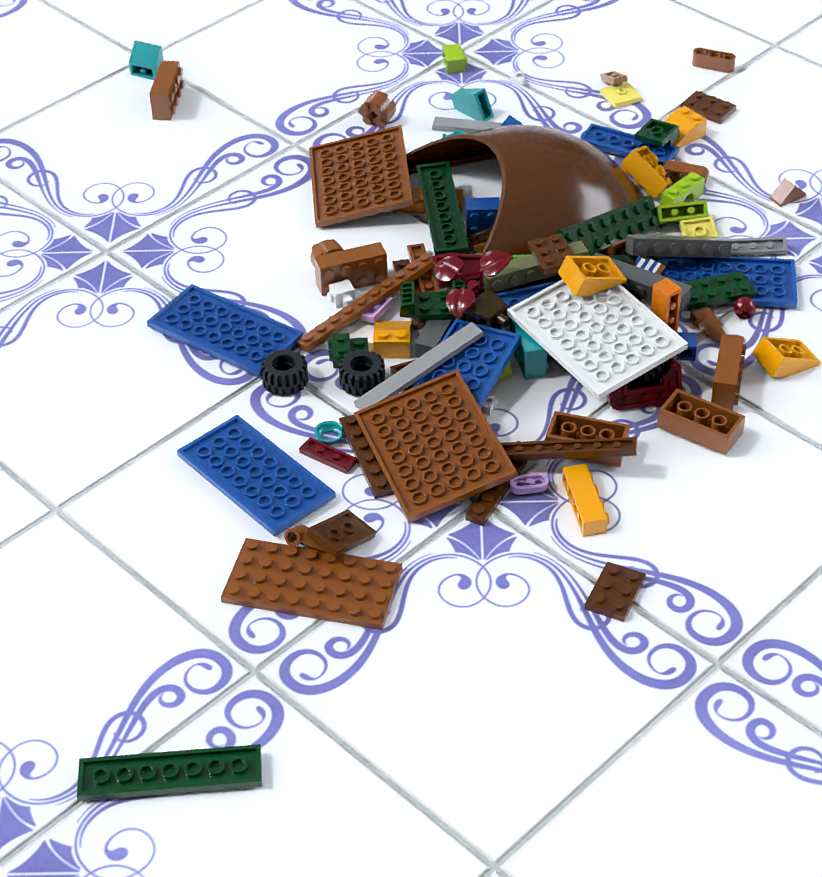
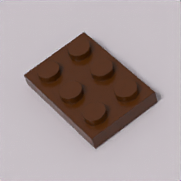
[680,90,737,124]
[527,234,575,275]
[306,509,377,557]
[584,561,646,622]

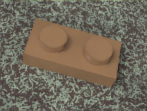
[600,71,628,86]

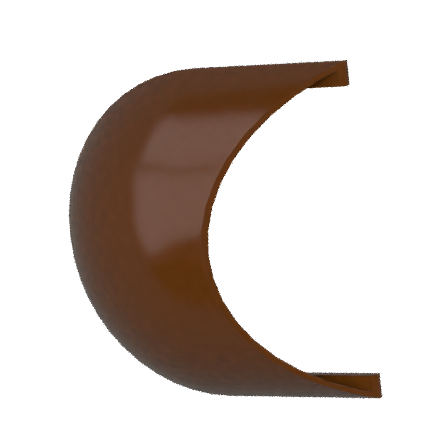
[406,125,643,288]

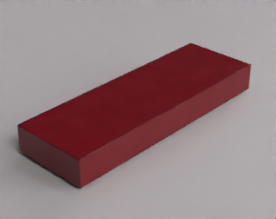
[299,437,357,474]

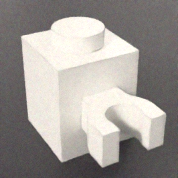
[327,279,355,308]

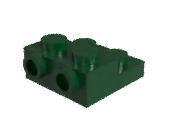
[635,118,679,147]
[328,333,369,369]

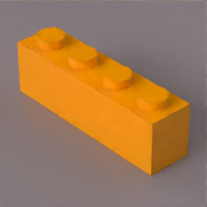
[562,464,610,537]

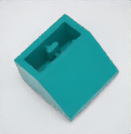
[129,40,164,80]

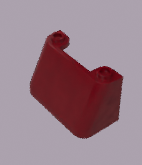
[606,358,683,410]

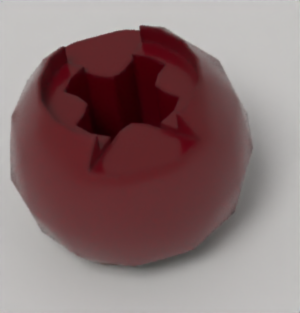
[733,297,756,319]

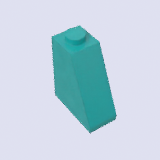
[450,88,494,121]

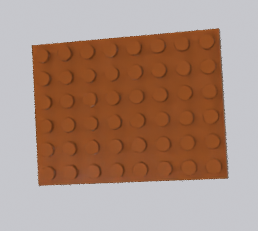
[309,125,414,228]
[354,369,518,523]

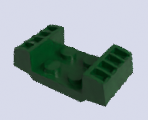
[399,280,466,321]

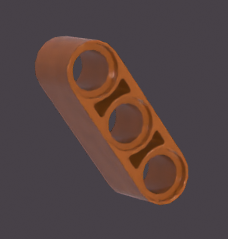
[692,47,736,73]
[663,160,709,185]

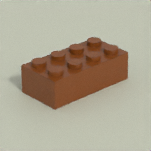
[149,60,184,121]
[314,242,388,296]
[711,334,747,411]
[657,389,746,455]
[545,411,630,467]

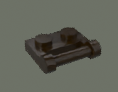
[466,227,493,251]

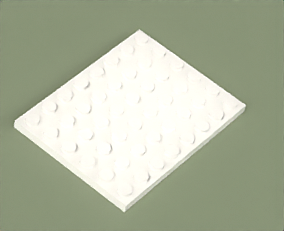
[507,279,688,400]

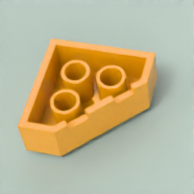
[620,146,672,198]

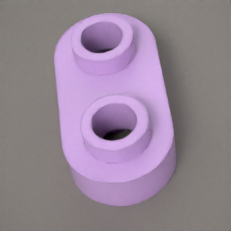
[510,473,549,495]

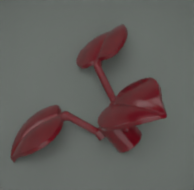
[435,250,512,319]

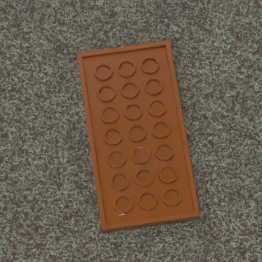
[221,538,403,630]

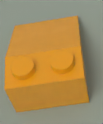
[664,106,707,149]
[558,256,627,297]
[373,321,411,359]
[752,336,821,378]

